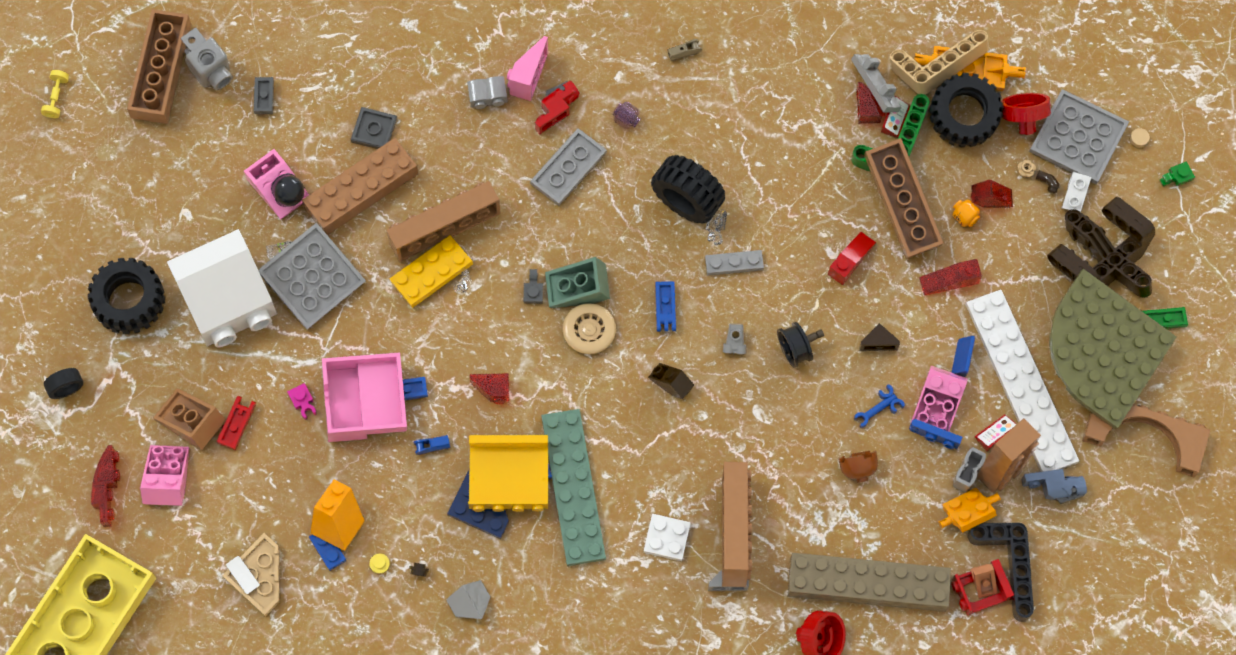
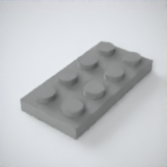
[530,128,607,206]

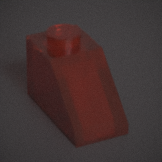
[856,82,885,124]
[971,179,1013,208]
[470,373,510,404]

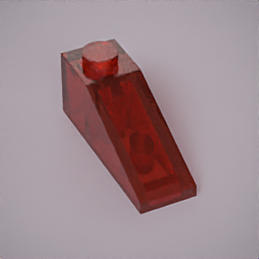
[919,259,982,296]

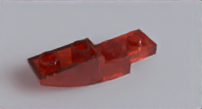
[91,445,120,527]

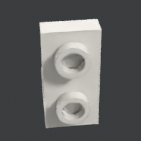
[1062,172,1091,212]

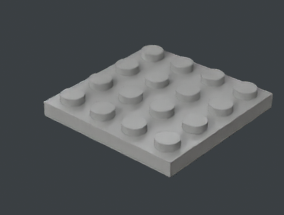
[1029,89,1129,185]
[258,222,366,330]

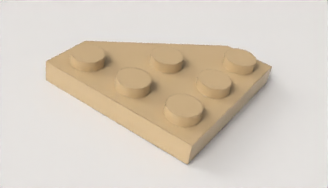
[222,533,280,617]

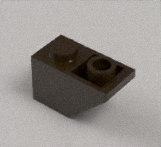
[648,363,694,399]

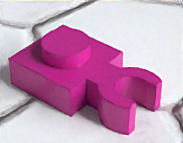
[287,383,317,420]

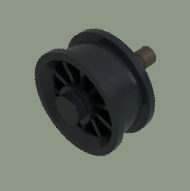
[777,322,824,368]

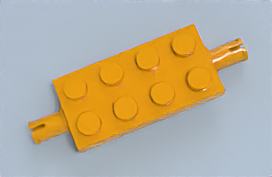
[914,46,1026,91]

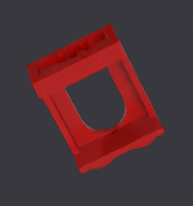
[951,559,1014,616]

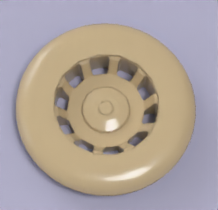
[563,303,616,354]

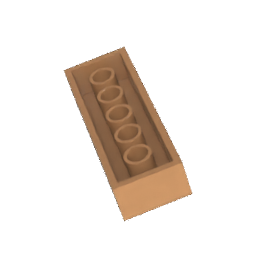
[127,9,192,124]
[302,138,418,235]
[864,138,943,260]
[386,181,501,262]
[977,418,1041,493]
[722,462,752,587]

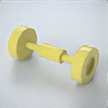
[41,70,69,118]

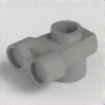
[723,323,746,354]

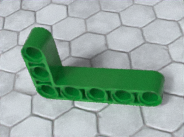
[851,94,930,172]

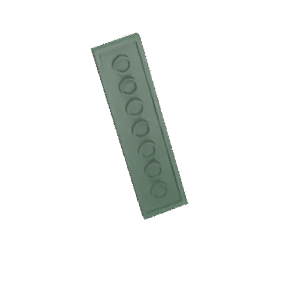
[541,409,606,566]

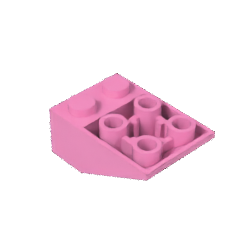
[244,149,309,220]
[911,366,967,431]
[140,445,189,506]

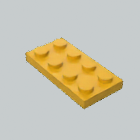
[389,235,473,308]

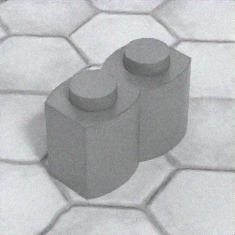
[467,76,508,109]
[953,447,986,493]

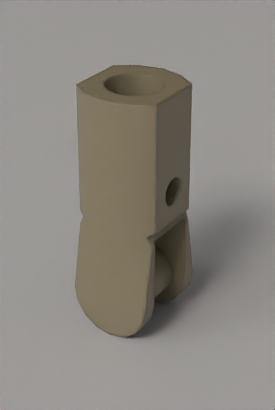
[667,39,702,61]

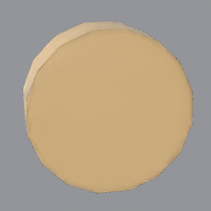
[1130,128,1150,148]

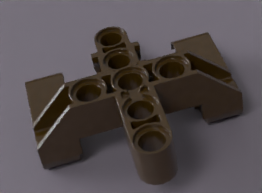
[1047,197,1155,298]

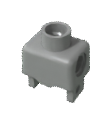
[181,28,233,90]

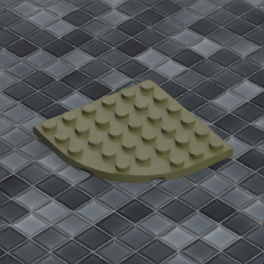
[1049,269,1177,429]

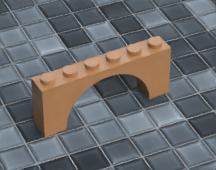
[1082,405,1210,477]

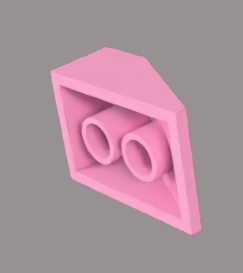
[507,36,548,101]

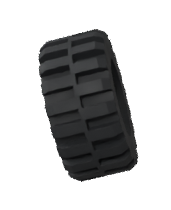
[929,73,1004,148]
[651,155,725,224]
[88,258,165,334]

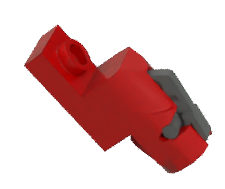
[535,80,580,135]

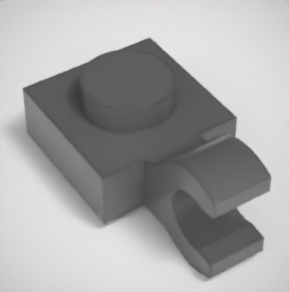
[523,269,543,304]

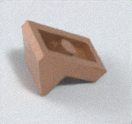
[971,564,998,598]

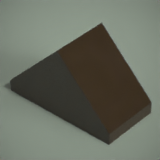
[859,323,900,351]

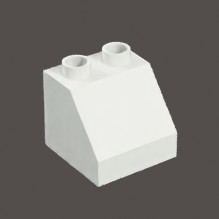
[167,229,277,347]

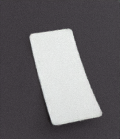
[226,556,260,594]

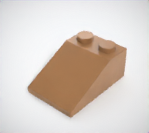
[153,388,226,450]

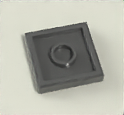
[351,107,397,149]

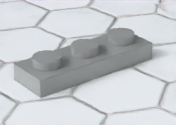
[705,250,764,276]

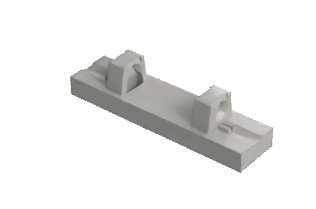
[851,54,901,112]

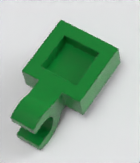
[1160,161,1195,186]

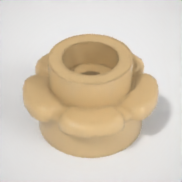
[1017,160,1036,178]

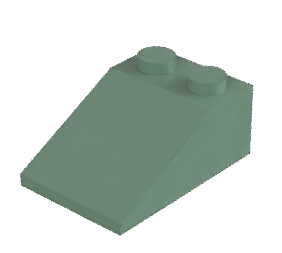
[545,257,610,308]

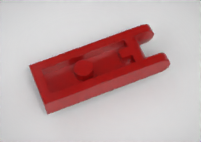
[217,396,256,450]

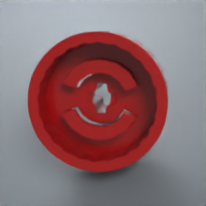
[1001,93,1051,135]
[796,610,846,655]

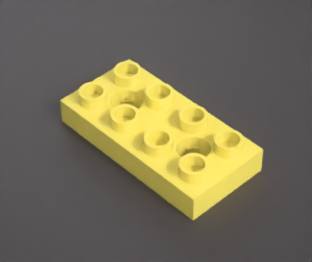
[5,534,156,655]

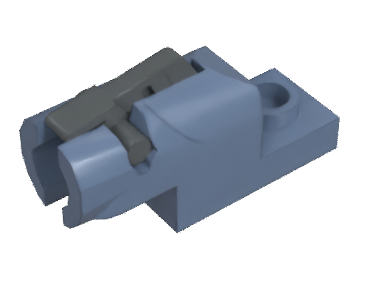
[1021,469,1087,504]

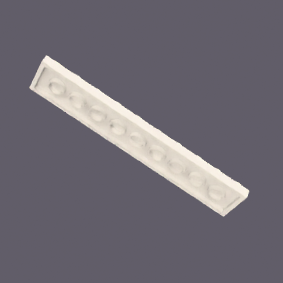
[965,290,1079,472]

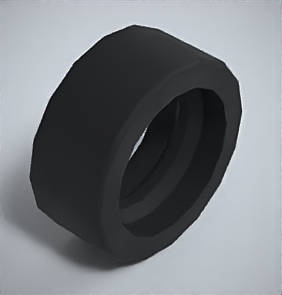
[44,368,83,399]

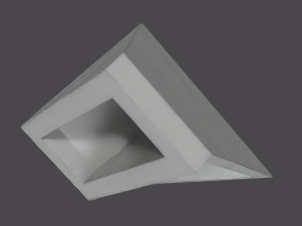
[446,580,491,619]

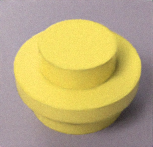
[370,554,390,574]

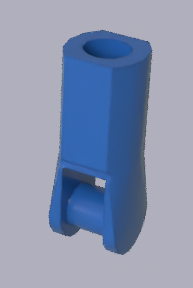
[413,435,450,455]

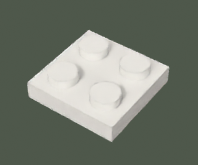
[643,514,691,561]

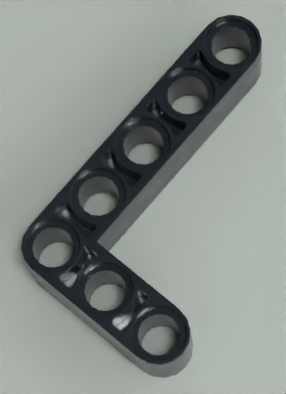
[968,523,1034,622]

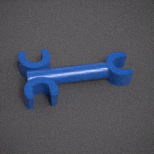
[854,384,905,428]

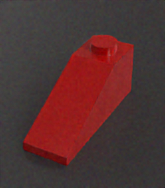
[828,232,876,285]

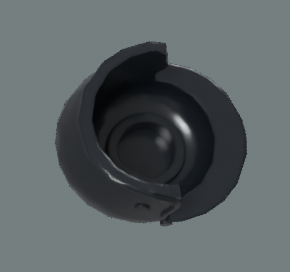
[271,173,305,207]

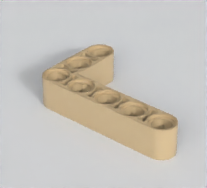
[890,30,989,94]

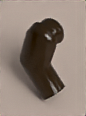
[1036,170,1060,194]

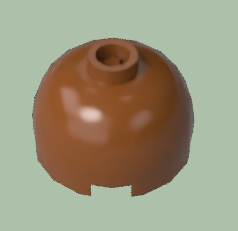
[838,450,878,483]

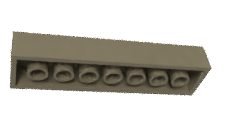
[787,553,951,612]

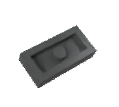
[254,77,274,114]

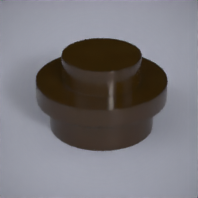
[409,562,429,577]

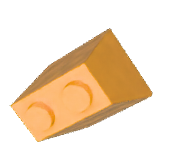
[310,479,365,551]

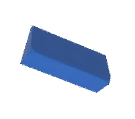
[951,336,975,377]

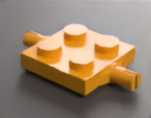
[938,488,1001,533]

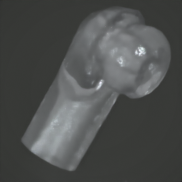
[454,268,472,294]

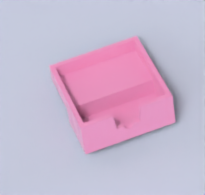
[322,353,407,442]

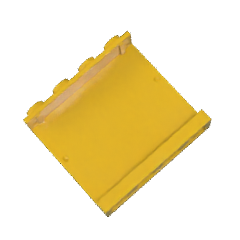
[468,435,548,512]

